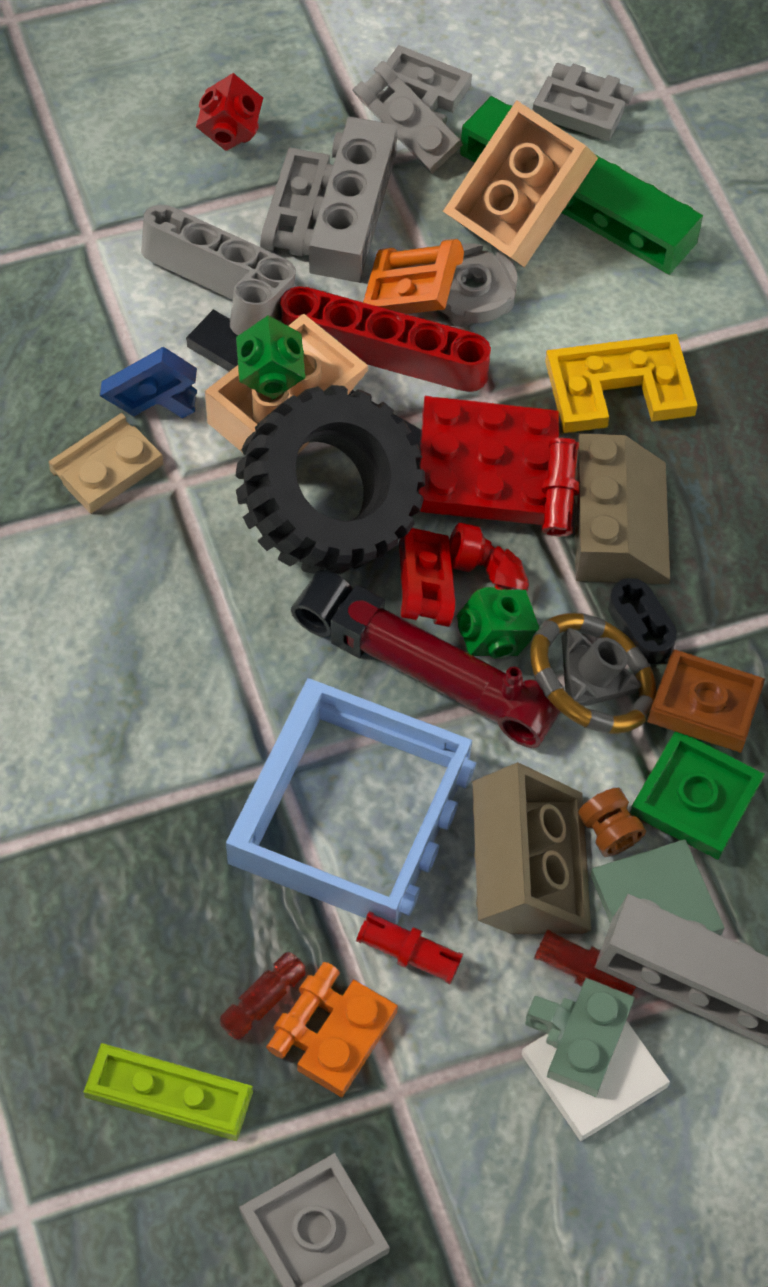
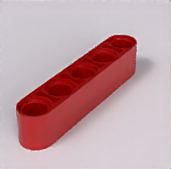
[280,286,491,392]

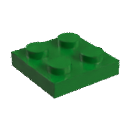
[630,731,765,860]

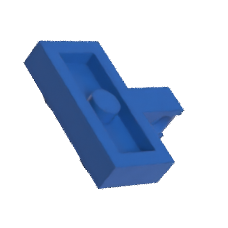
[100,347,197,418]

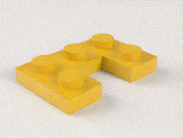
[545,334,698,433]

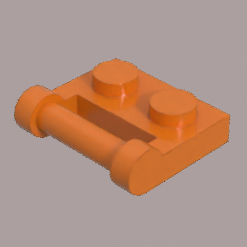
[363,239,464,314]

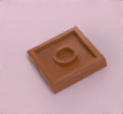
[647,649,765,753]

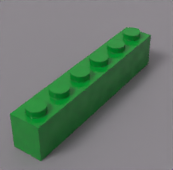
[460,96,703,275]

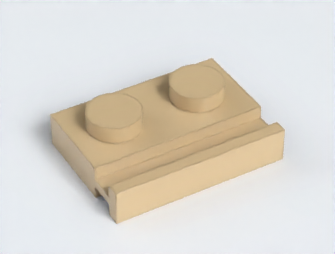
[49,413,163,514]

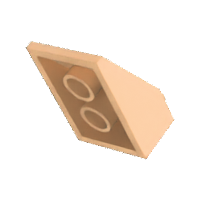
[205,314,368,454]

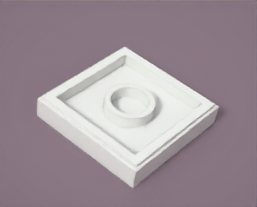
[521,1021,670,1142]

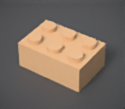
[443,100,598,268]

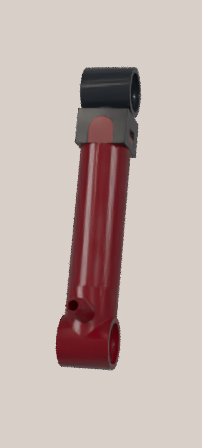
[291,570,561,748]

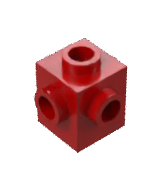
[196,73,264,151]

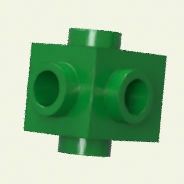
[236,315,305,399]
[456,587,540,659]

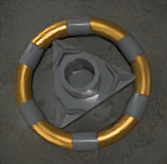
[530,613,657,734]

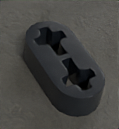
[608,578,677,664]

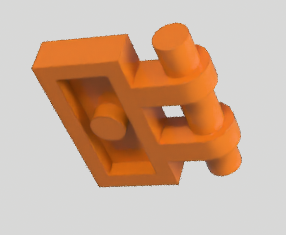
[266,962,398,1098]

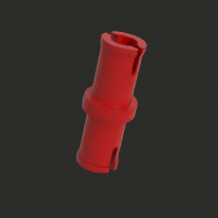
[542,438,580,537]
[356,911,464,984]

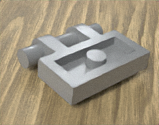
[377,45,472,125]
[532,63,634,141]

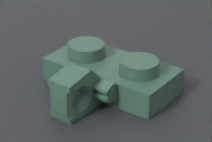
[525,978,635,1097]

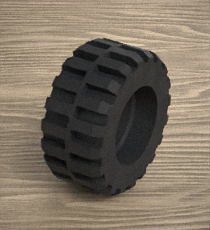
[235,385,425,574]

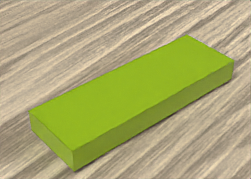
[83,1043,253,1141]

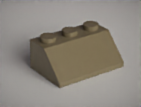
[574,433,670,584]
[472,762,592,934]

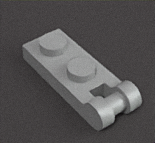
[352,61,463,174]
[260,147,330,257]

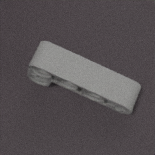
[141,205,296,335]

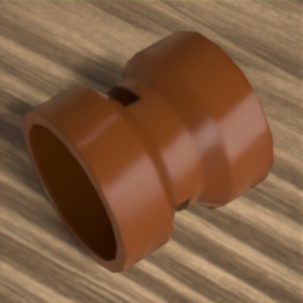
[578,787,646,857]

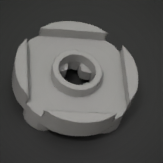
[440,243,518,327]

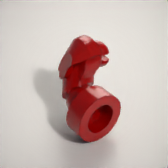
[449,523,529,591]

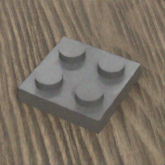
[239,1153,390,1287]

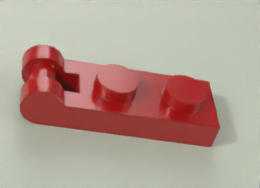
[399,528,455,627]

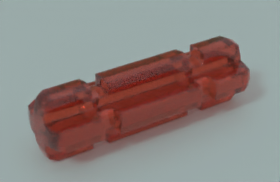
[220,952,306,1040]

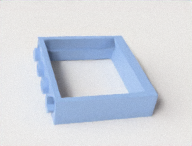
[226,678,476,925]

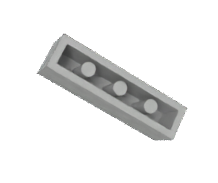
[594,894,768,1046]

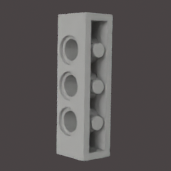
[303,116,398,283]

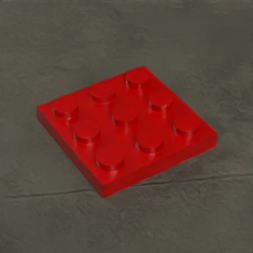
[417,396,559,525]

